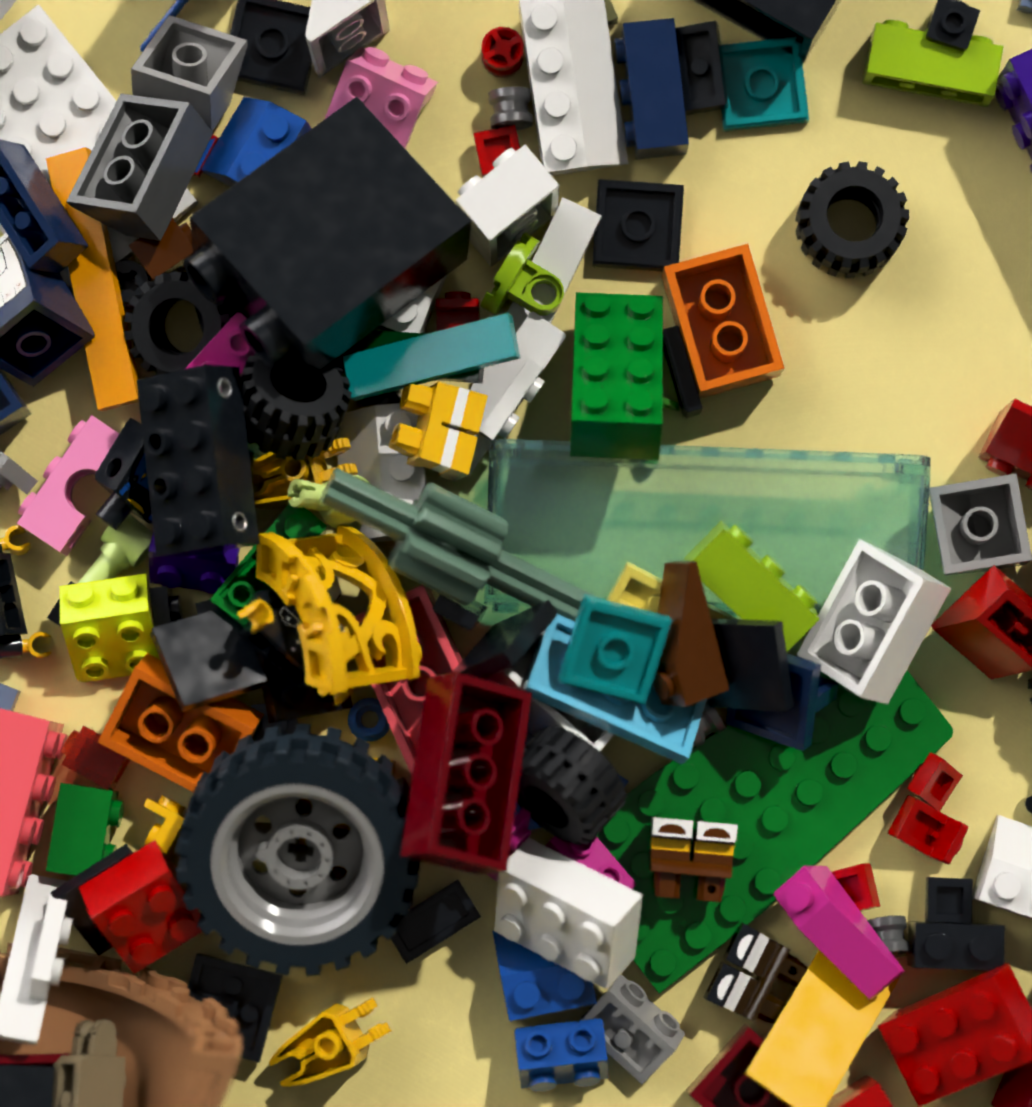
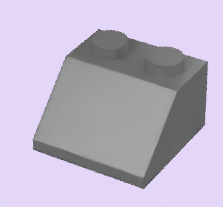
[131,15,247,131]
[928,473,1032,575]

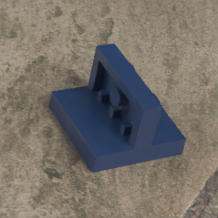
[726,653,839,751]

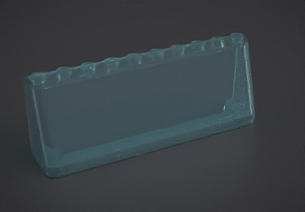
[484,439,931,618]

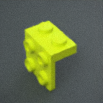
[59,573,160,682]

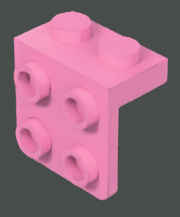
[324,47,438,149]

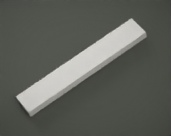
[470,197,602,450]

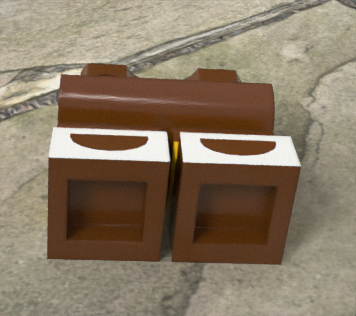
[649,817,738,902]

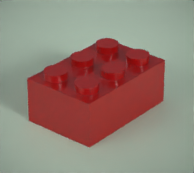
[878,963,1032,1107]

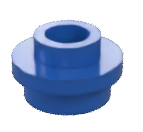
[348,698,390,742]

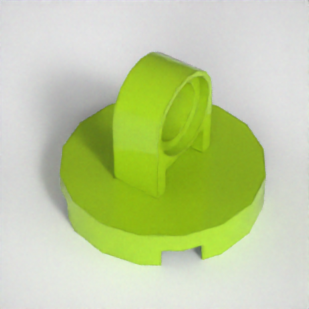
[480,232,564,316]

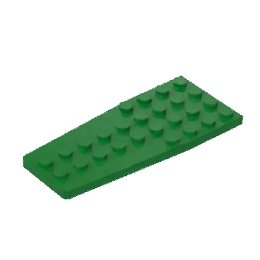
[597,670,953,994]

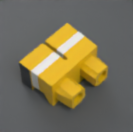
[389,382,488,482]

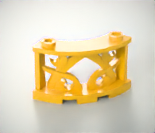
[256,525,422,694]

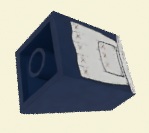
[0,233,95,387]

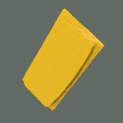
[745,950,901,1107]

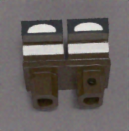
[703,923,808,1024]

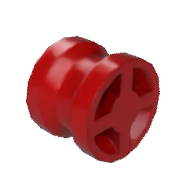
[481,27,524,77]

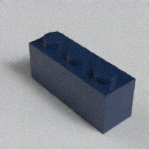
[614,18,689,160]
[0,139,89,273]

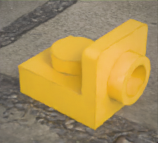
[143,795,185,859]

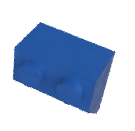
[201,97,312,187]
[493,930,597,1021]

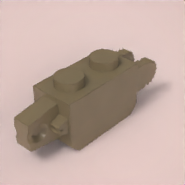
[52,1019,126,1107]

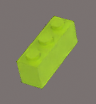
[862,20,1004,107]
[684,521,820,653]

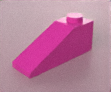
[773,866,905,999]

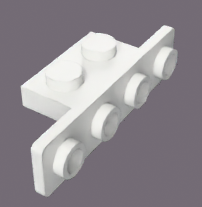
[466,312,566,477]
[0,874,73,1045]

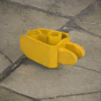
[252,437,358,509]
[269,998,391,1087]

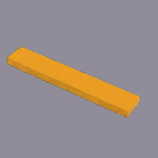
[46,147,139,411]

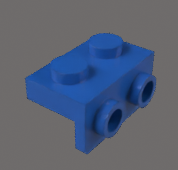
[515,1018,609,1092]

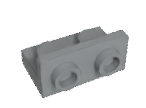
[579,975,685,1084]

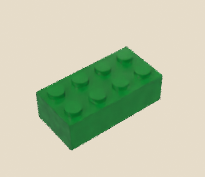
[570,292,663,460]

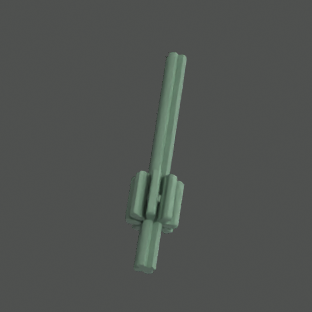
[320,468,599,622]

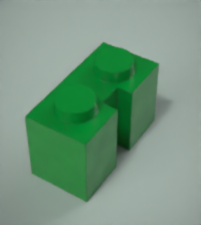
[46,783,124,876]

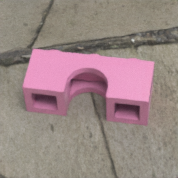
[17,415,119,556]

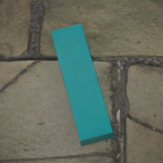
[343,313,520,401]

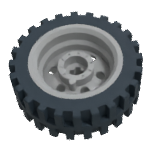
[176,723,420,976]

